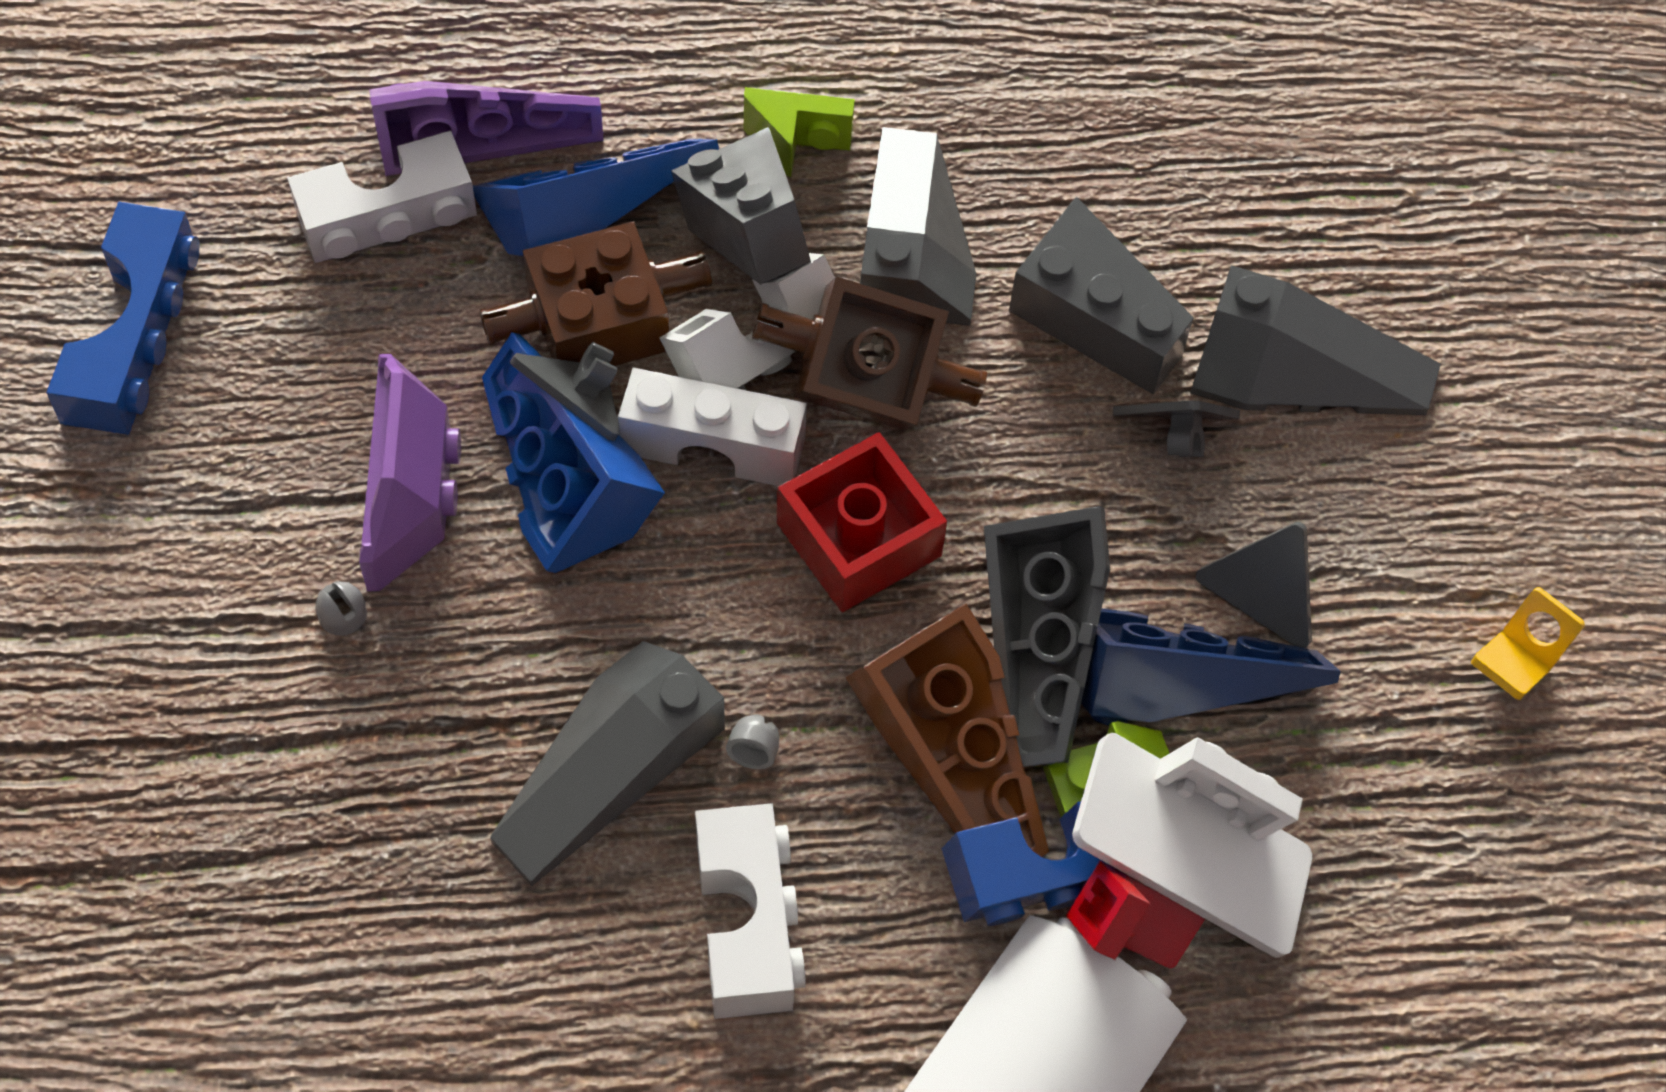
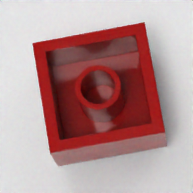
[776,432,947,613]

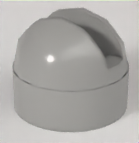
[315,581,367,635]
[726,714,780,769]

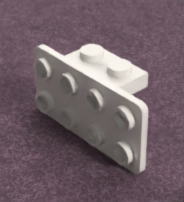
[1072,733,1312,958]

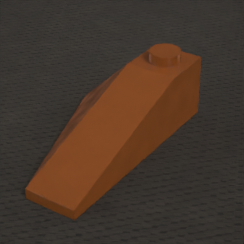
[845,603,1049,857]

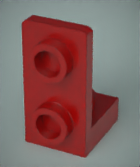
[1066,860,1205,969]

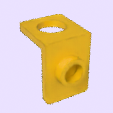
[1471,587,1585,700]

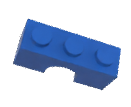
[941,801,1108,927]

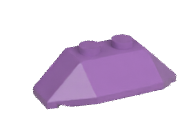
[359,354,461,591]

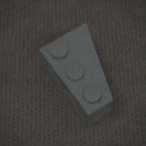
[671,127,811,285]
[1009,196,1194,395]

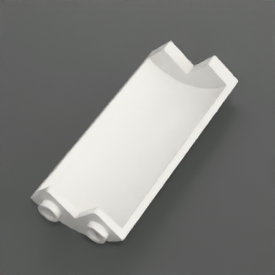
[904,915,1187,1092]

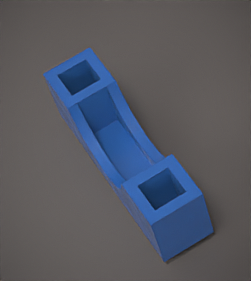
[46,201,200,435]

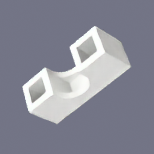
[287,131,477,263]
[660,253,835,390]
[618,368,807,486]
[695,803,805,1019]

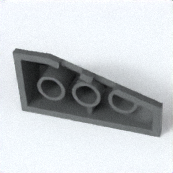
[860,127,976,326]
[1190,265,1441,415]
[984,506,1110,769]
[490,641,725,886]

